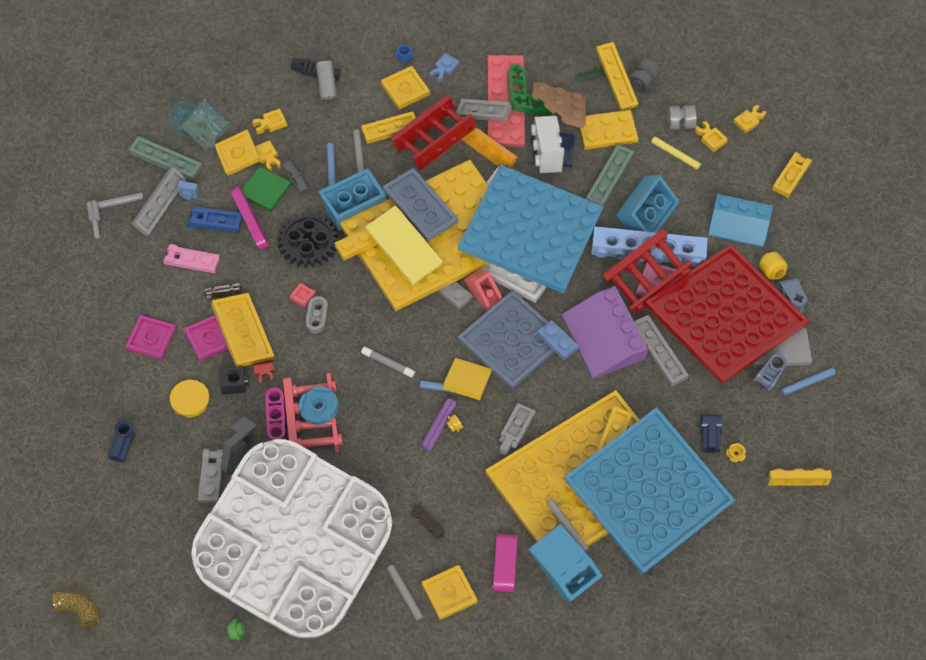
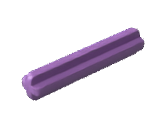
[422,398,456,451]

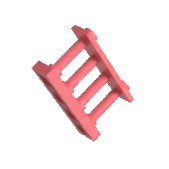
[283,373,342,453]

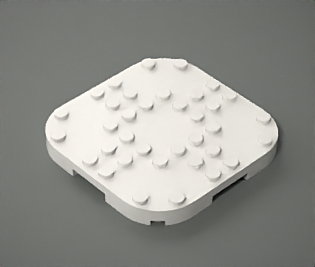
[192,439,392,639]

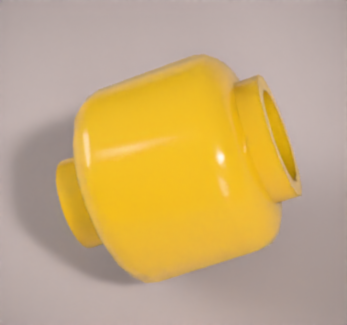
[759,252,788,280]

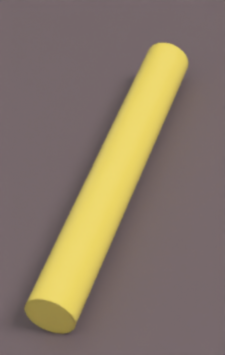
[651,137,701,170]

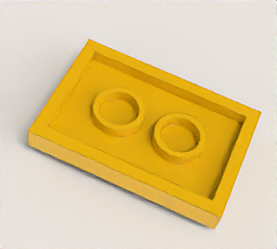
[579,110,638,150]

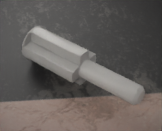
[86,201,100,239]

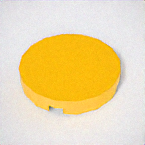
[170,380,210,418]

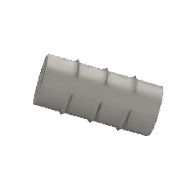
[316,61,337,100]

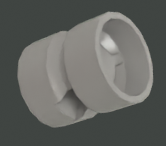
[667,105,696,130]

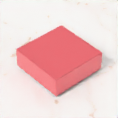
[289,283,316,308]

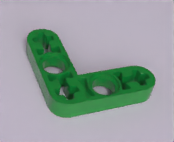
[507,64,558,116]

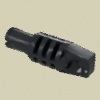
[291,58,341,81]

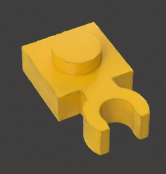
[733,105,766,133]
[252,109,287,134]
[695,121,728,153]
[255,140,280,172]

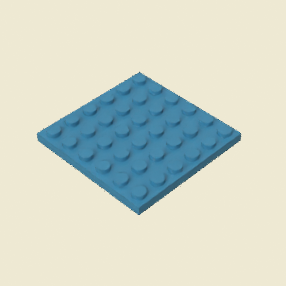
[457,164,604,294]
[564,407,735,575]

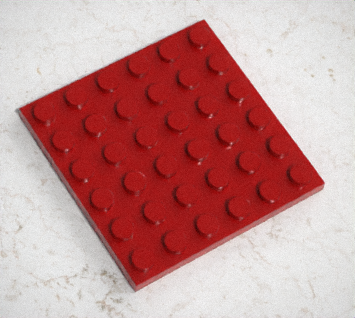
[645,244,809,385]

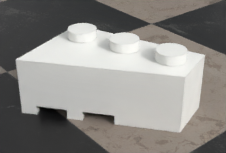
[531,116,564,173]

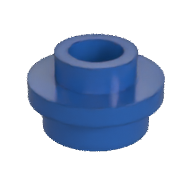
[395,45,413,62]

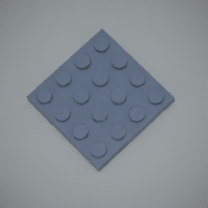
[457,290,555,390]

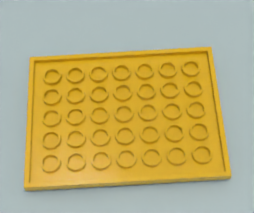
[340,160,491,312]
[485,390,639,546]

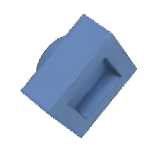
[177,181,199,200]

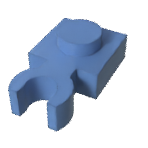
[430,53,460,83]

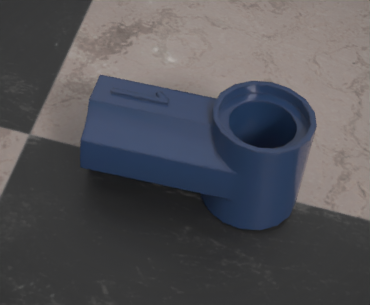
[700,414,722,453]
[107,420,135,462]

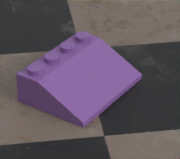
[561,286,648,379]

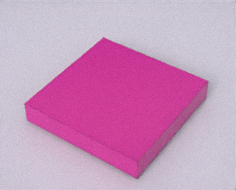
[125,315,177,360]
[184,315,229,361]

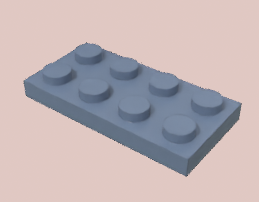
[383,168,458,242]

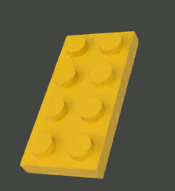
[211,293,274,368]

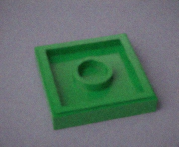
[242,166,291,212]

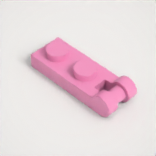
[163,244,220,274]

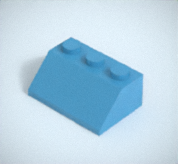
[319,168,386,231]
[616,175,680,233]
[708,194,773,248]

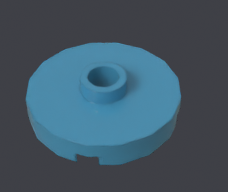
[299,386,339,425]

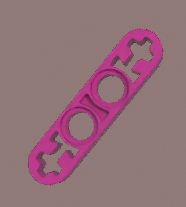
[230,186,270,250]

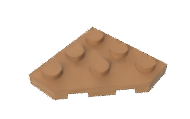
[531,82,586,129]

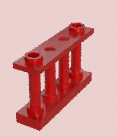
[390,95,477,171]
[603,229,692,314]

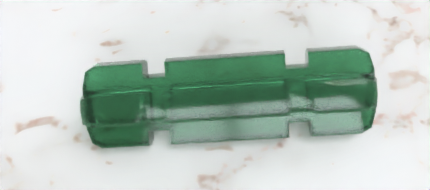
[575,66,606,83]

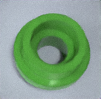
[228,619,245,641]

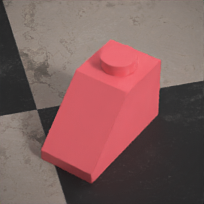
[464,269,502,311]

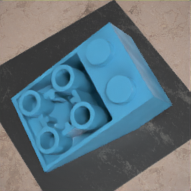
[528,524,602,601]

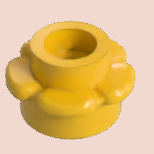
[446,414,463,432]
[726,443,746,463]

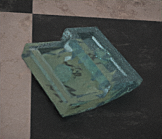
[181,99,230,152]

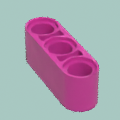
[266,387,286,441]
[493,534,517,593]

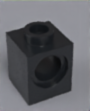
[219,367,249,395]

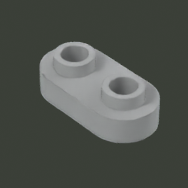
[306,296,328,334]

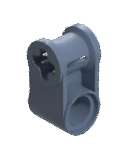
[776,278,807,313]
[752,353,787,392]

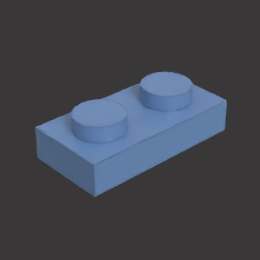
[537,320,579,360]

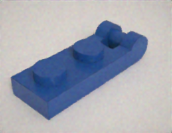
[187,207,243,233]

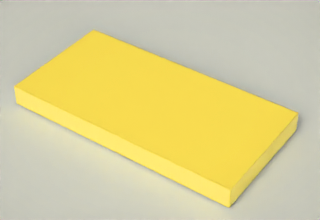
[365,206,443,286]

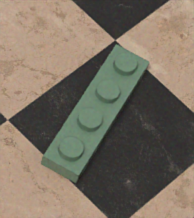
[129,136,202,181]
[586,144,634,206]

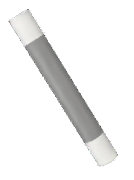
[361,346,416,378]

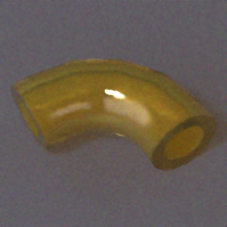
[51,590,101,628]

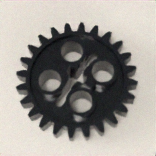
[277,212,339,269]

